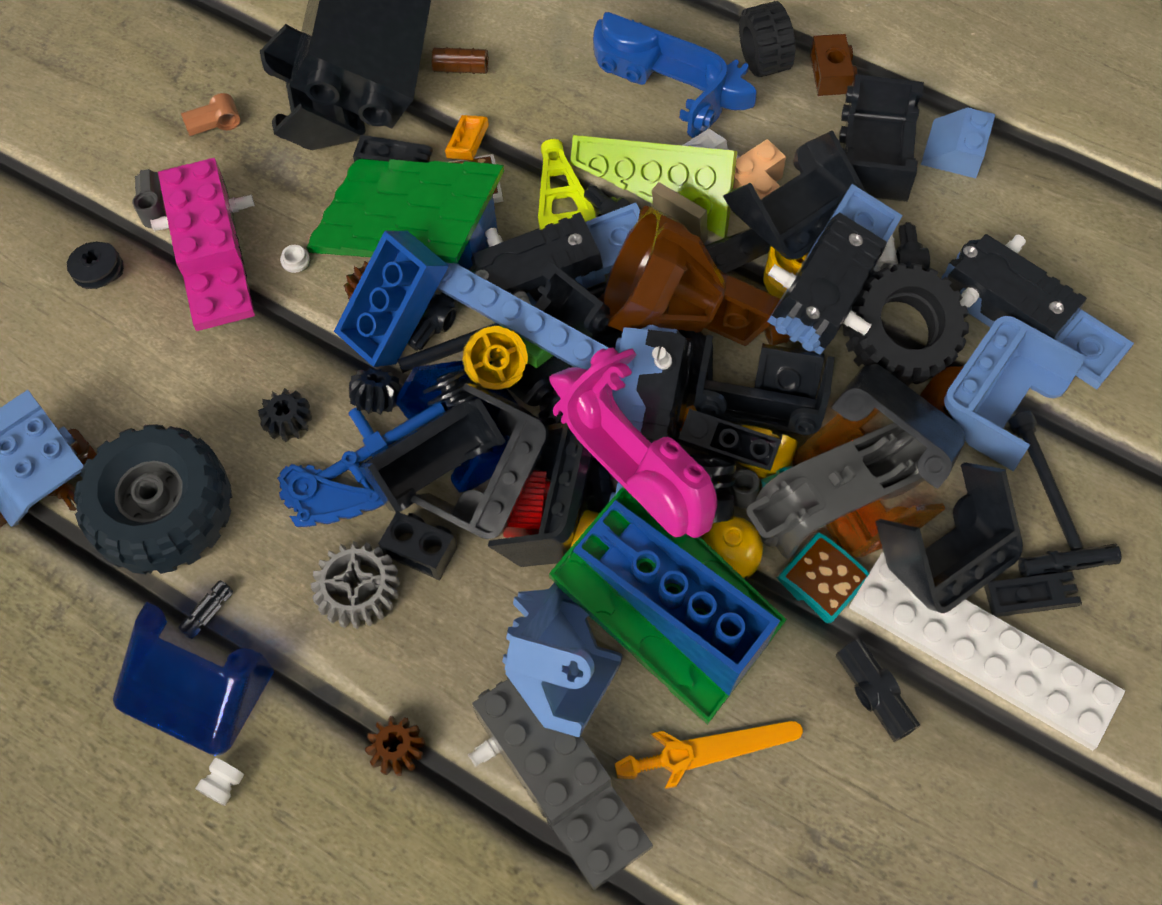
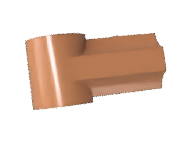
[181,93,240,136]

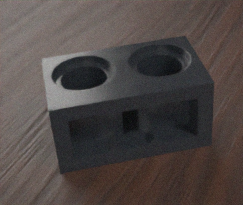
[378,511,457,581]

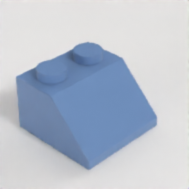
[921,107,995,178]

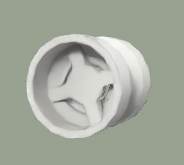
[195,758,244,806]

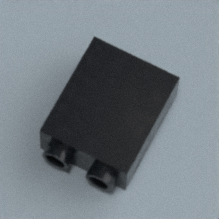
[289,0,431,129]

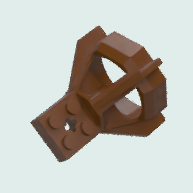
[599,205,780,346]

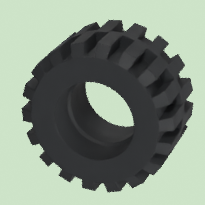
[739,1,796,78]

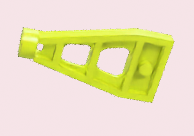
[538,139,596,230]

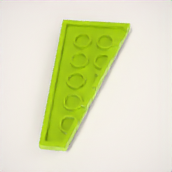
[570,135,737,238]

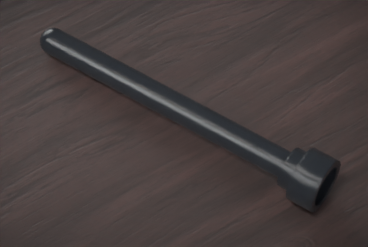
[1008,411,1084,551]

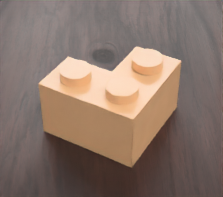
[733,139,786,199]

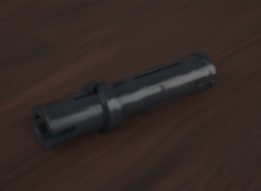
[1018,543,1122,577]

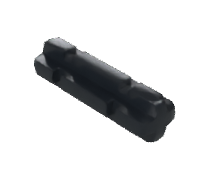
[178,580,233,639]

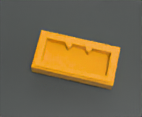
[445,115,489,160]

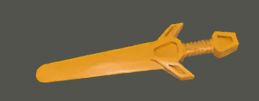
[615,721,803,790]

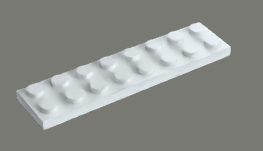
[849,552,1125,751]

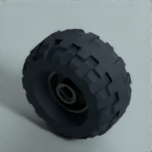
[74,424,233,575]

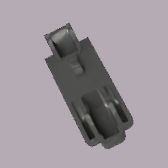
[746,422,927,559]

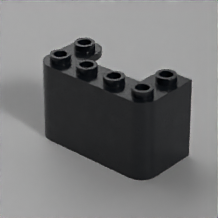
[839,74,924,202]

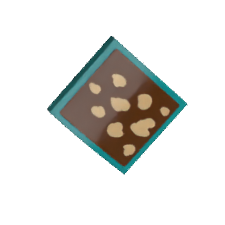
[776,532,870,623]

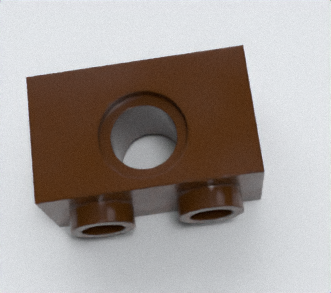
[810,34,857,96]

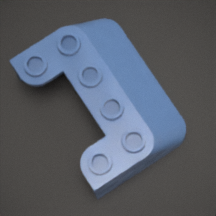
[944,316,1087,472]

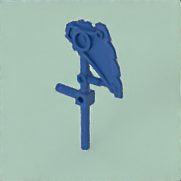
[277,403,445,527]

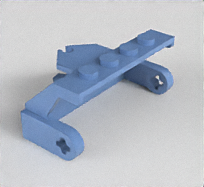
[502,582,622,737]

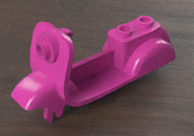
[549,348,717,538]

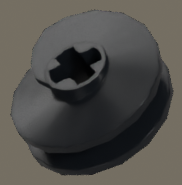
[67,241,124,289]
[422,368,476,407]

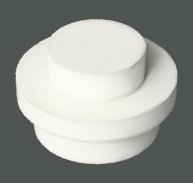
[280,245,310,273]

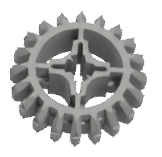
[311,541,400,629]

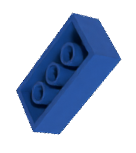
[334,231,449,367]

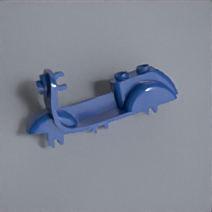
[593,12,757,138]

